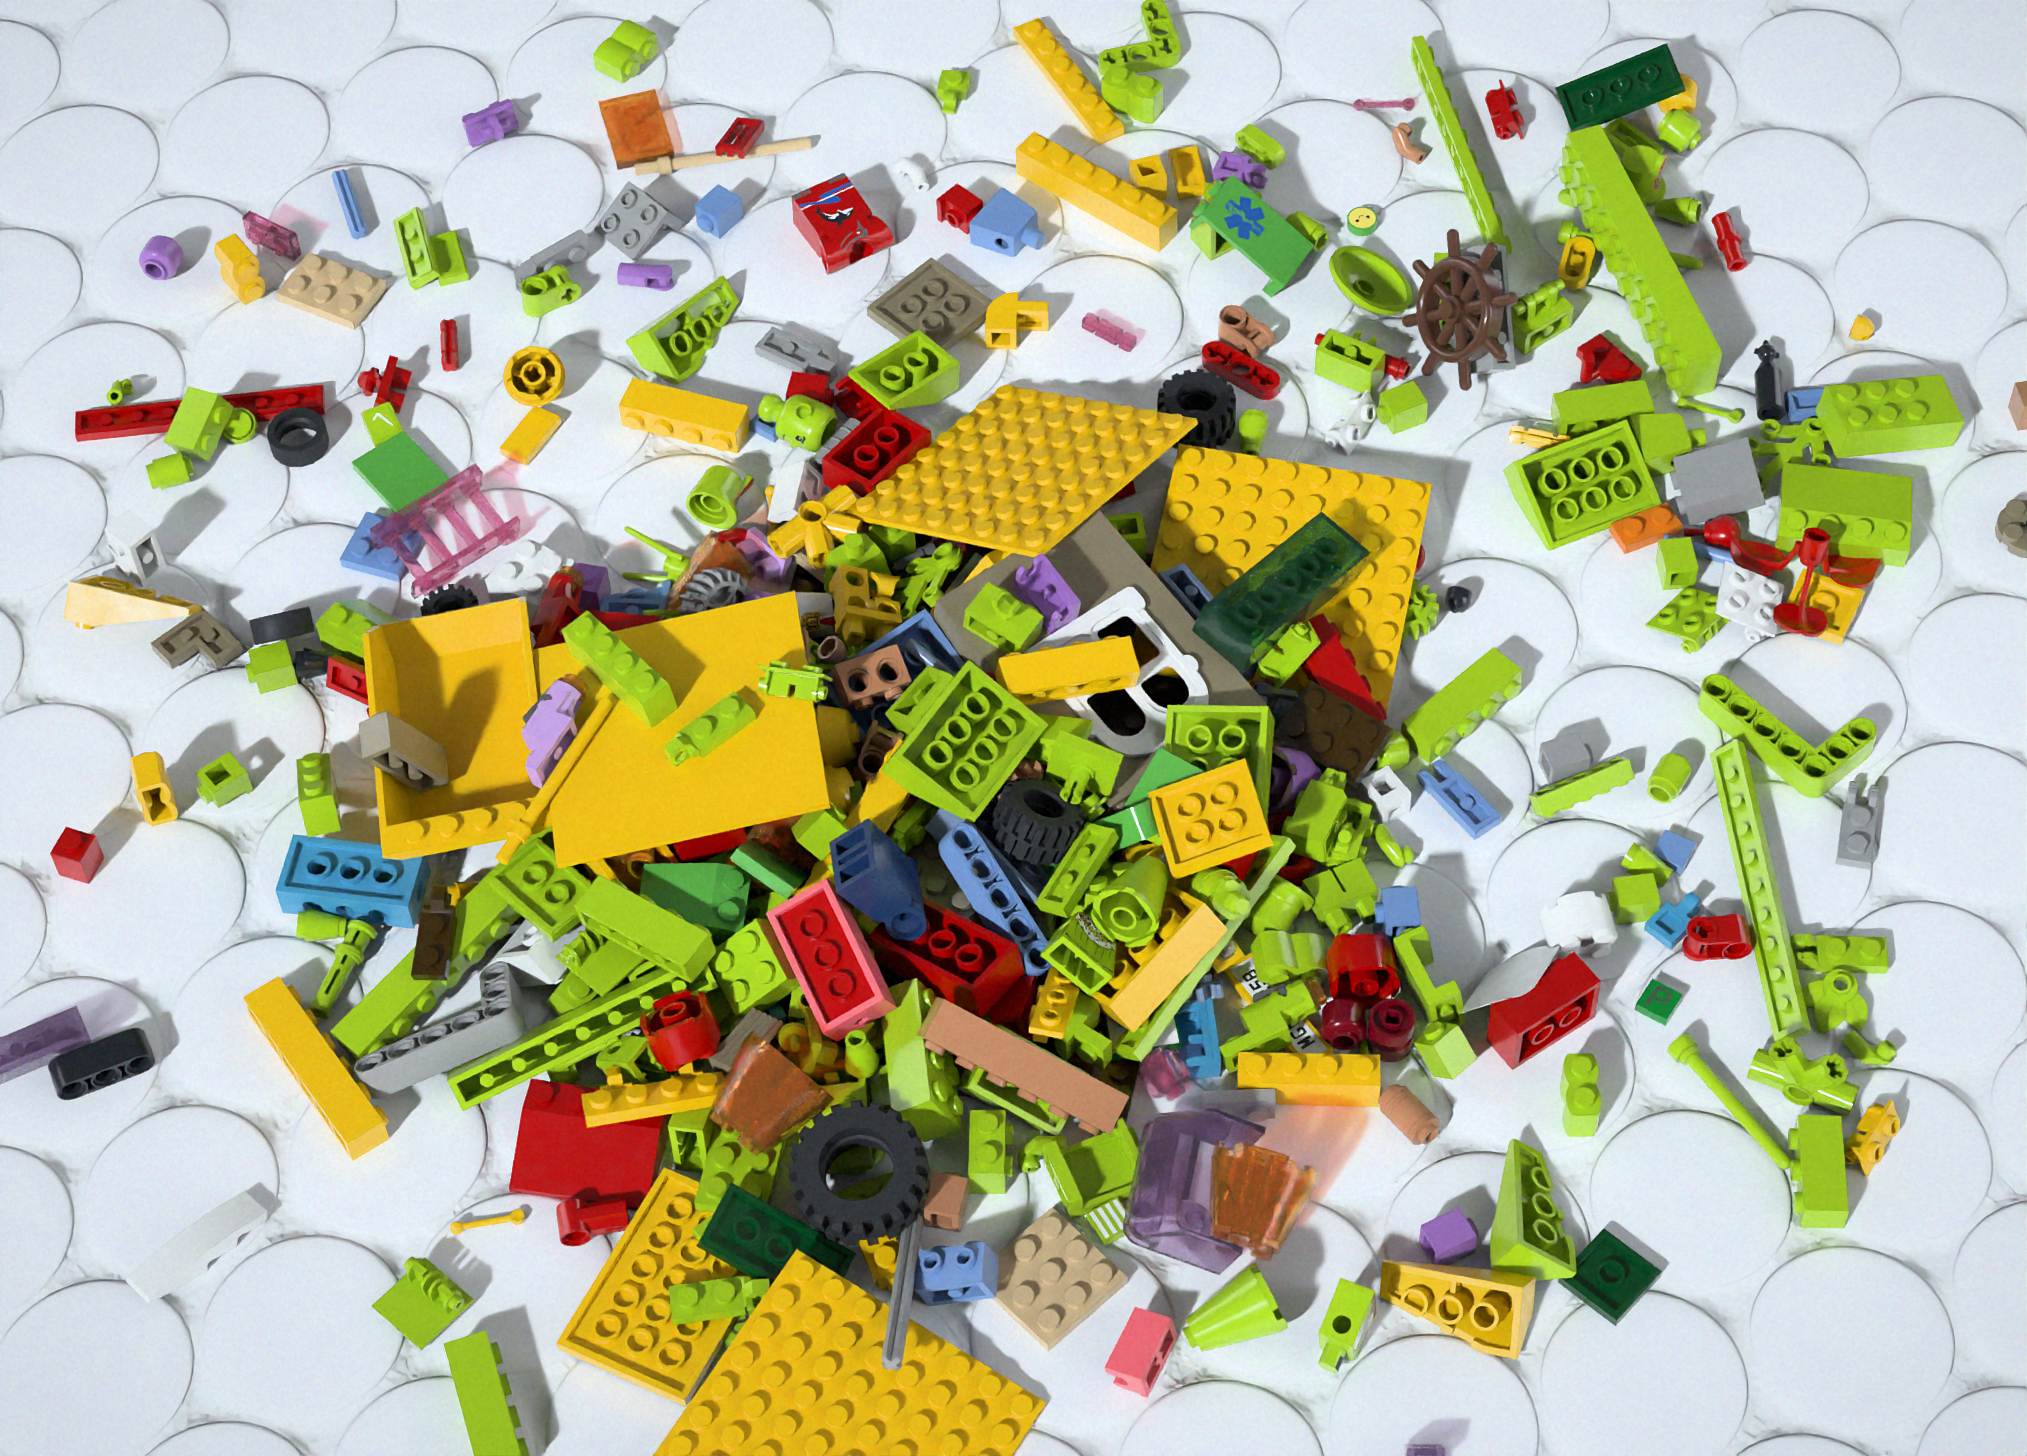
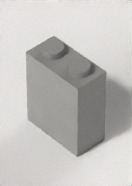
[1669,437,1766,526]

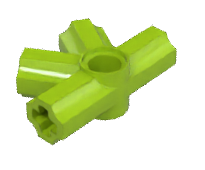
[1747,1037,1860,1117]

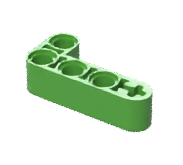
[1040,800,1159,879]

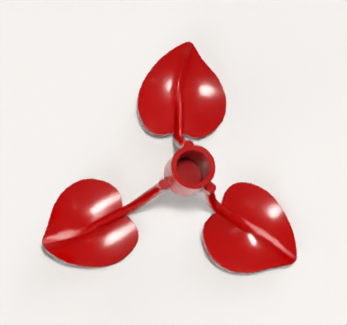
[1730,527,1881,637]

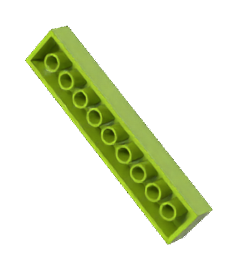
[1559,124,1723,399]

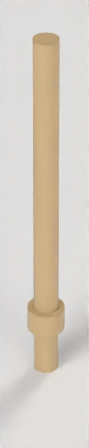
[634,137,811,176]

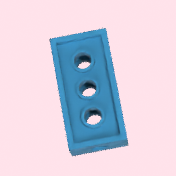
[275,834,431,929]

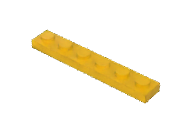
[1013,17,1124,145]

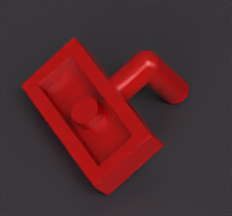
[1576,333,1642,385]

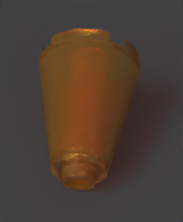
[667,530,756,610]

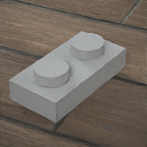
[1203,1088,1276,1123]

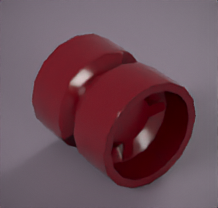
[1367,998,1415,1062]

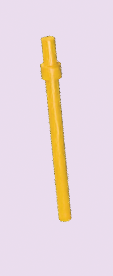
[495,698,613,865]

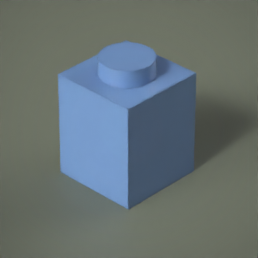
[694,184,743,239]

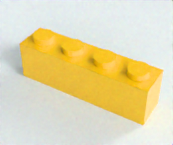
[619,378,751,454]
[995,635,1140,706]
[1237,1052,1381,1107]

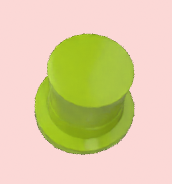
[1241,875,1315,936]

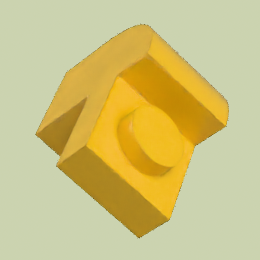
[985,292,1049,349]

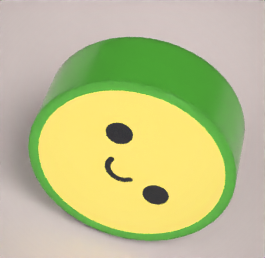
[1347,207,1377,236]

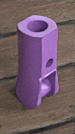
[617,262,674,291]

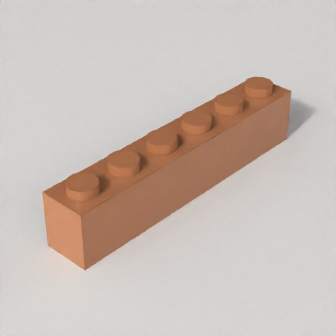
[917,997,1129,1136]

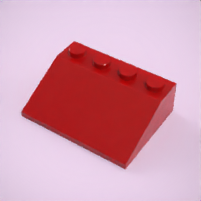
[509,1078,672,1211]

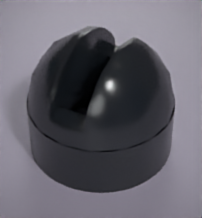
[1445,586,1472,613]

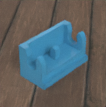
[1175,998,1221,1080]

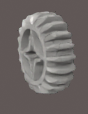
[676,567,753,617]

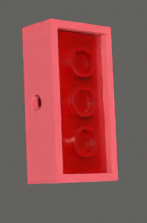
[766,878,898,1042]

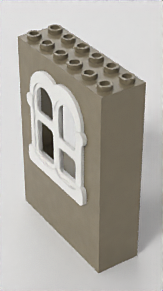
[933,509,1267,821]

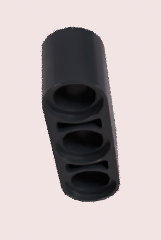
[48,1028,155,1100]

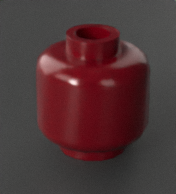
[1321,996,1367,1050]

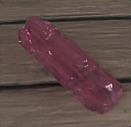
[1081,312,1137,352]

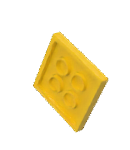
[1147,758,1273,880]

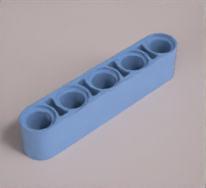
[938,823,1052,979]

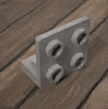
[594,181,685,261]

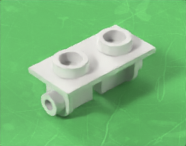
[1325,390,1377,456]

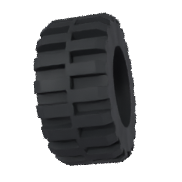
[789,1100,930,1247]

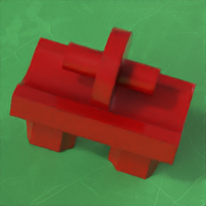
[357,355,412,414]

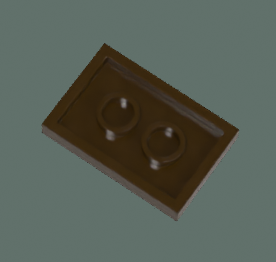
[1274,680,1394,788]

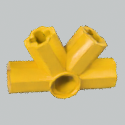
[767,485,863,568]

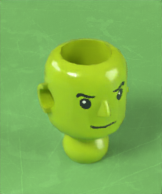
[758,393,837,452]

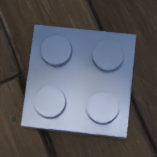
[340,511,426,582]

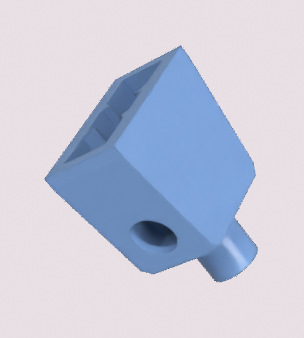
[969,187,1046,257]

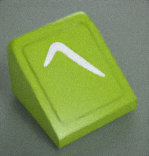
[361,402,403,447]

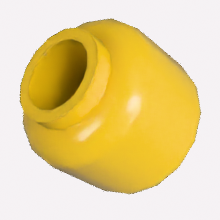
[1658,73,1698,115]

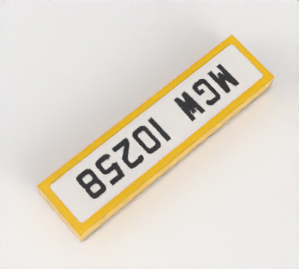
[1223,952,1334,1054]

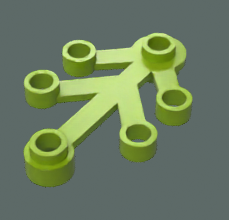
[1747,417,1831,497]
[891,542,963,624]

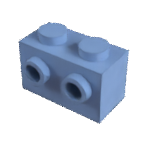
[1373,885,1421,960]
[915,1241,999,1307]

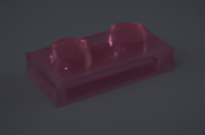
[242,211,302,261]

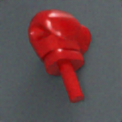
[1684,515,1741,548]

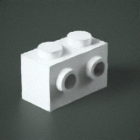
[104,509,167,587]

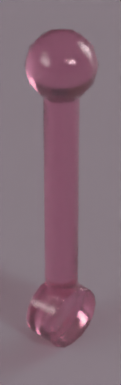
[1353,98,1415,111]

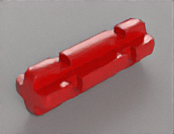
[440,319,459,372]

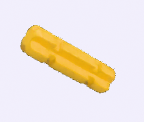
[1509,425,1571,450]

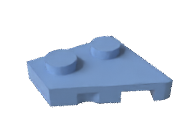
[600,580,672,621]

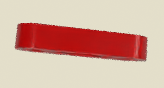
[1202,341,1280,400]

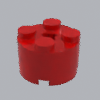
[1326,932,1400,1010]
[639,990,721,1071]

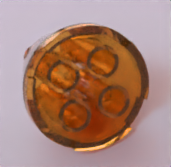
[709,1030,835,1157]
[1209,1142,1320,1261]

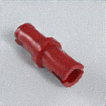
[1711,212,1747,272]

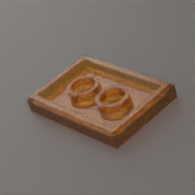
[598,89,675,170]

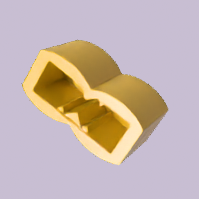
[214,233,265,305]
[130,751,178,826]

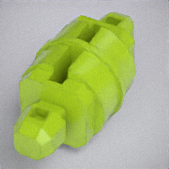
[1188,866,1250,921]

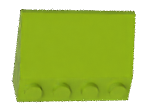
[1503,419,1662,552]
[1774,462,1913,567]
[881,660,1049,824]
[1157,705,1275,837]

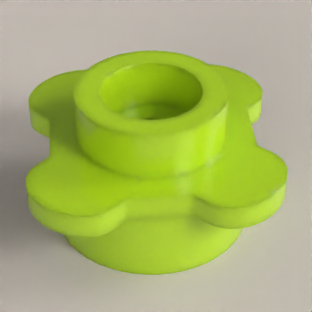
[1080,793,1109,823]

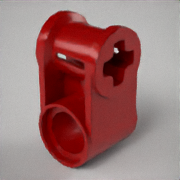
[1682,914,1753,962]

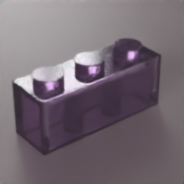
[0,1006,91,1085]

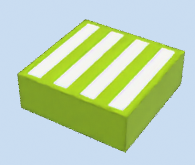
[1086,1197,1136,1246]

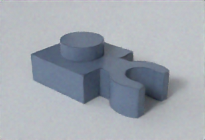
[1188,973,1225,1003]

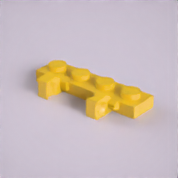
[581,1061,729,1128]

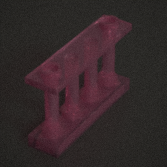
[370,463,521,599]

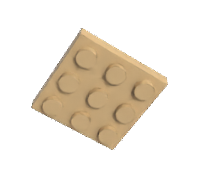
[992,1207,1127,1352]

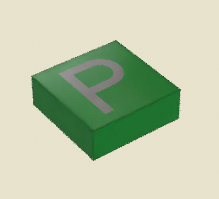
[1635,978,1683,1026]

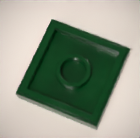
[1558,1228,1662,1326]

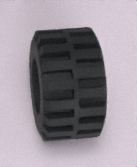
[1157,369,1236,449]
[989,777,1084,866]

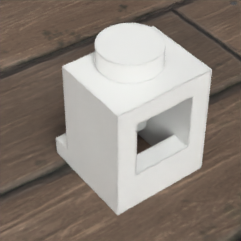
[1359,765,1411,825]

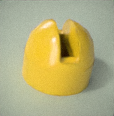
[1849,314,1874,341]

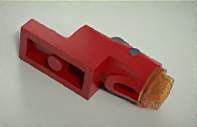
[530,566,584,650]

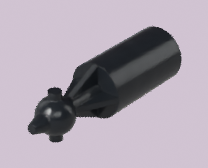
[1754,340,1786,421]

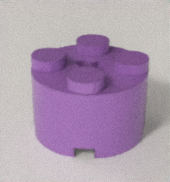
[1268,746,1322,814]

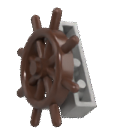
[1402,229,1518,391]

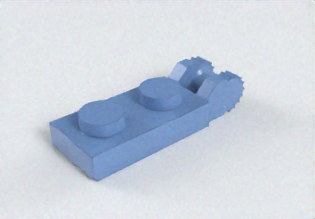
[1416,759,1501,840]

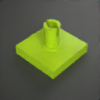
[1045,729,1124,804]

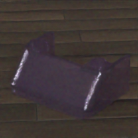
[1123,1108,1266,1275]

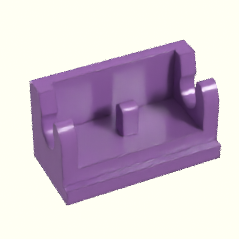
[1012,553,1081,636]

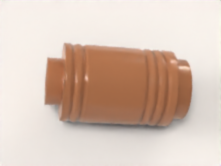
[1378,1084,1440,1145]

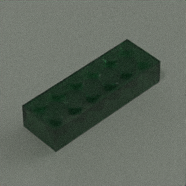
[1192,511,1371,673]

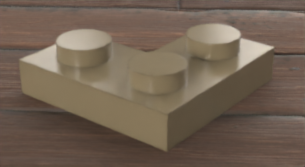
[151,607,244,670]

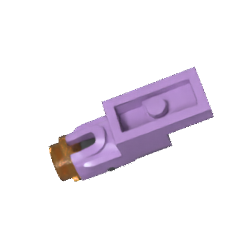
[521,673,588,788]

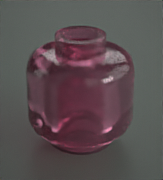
[1138,1047,1190,1101]

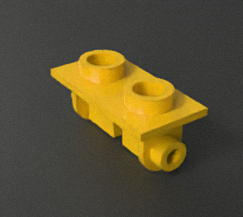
[1844,1100,1900,1176]

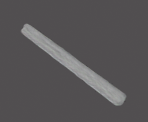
[881,1209,924,1371]

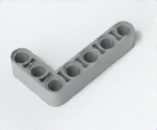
[354,962,526,1099]

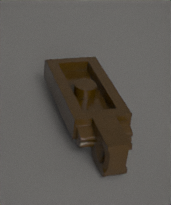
[411,886,458,981]

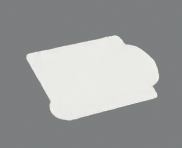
[1460,946,1561,1013]

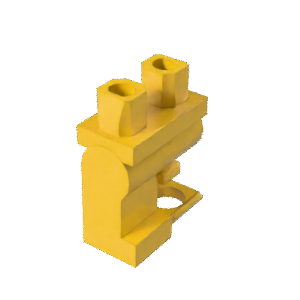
[828,564,902,646]

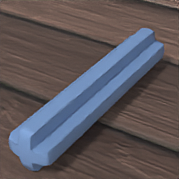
[332,169,367,240]

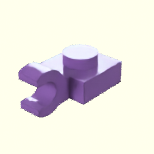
[1212,151,1268,189]

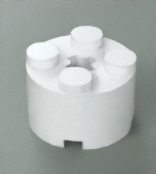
[1539,891,1618,959]

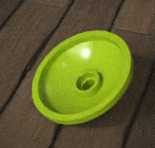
[1329,245,1412,316]

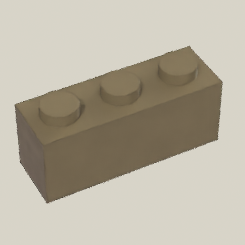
[359,711,449,794]

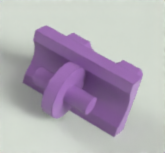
[461,98,520,147]

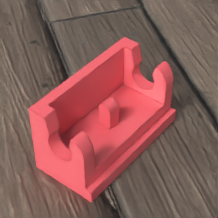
[1104,1307,1178,1398]

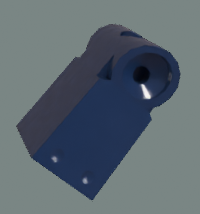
[829,818,927,941]

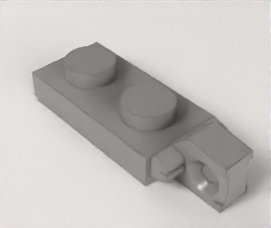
[755,326,838,384]

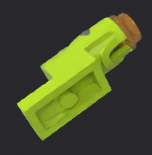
[1219,978,1327,1074]

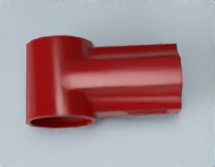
[556,1197,629,1247]

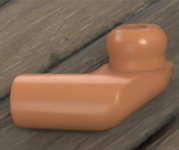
[1391,122,1426,165]

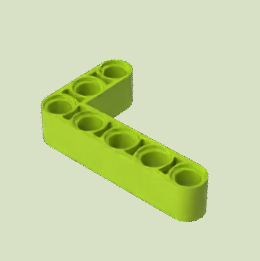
[1698,674,1877,798]

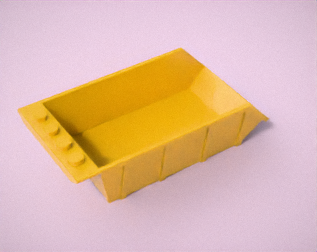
[362,596,552,860]

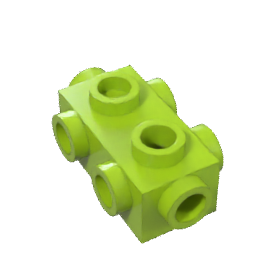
[1320,798,1375,873]

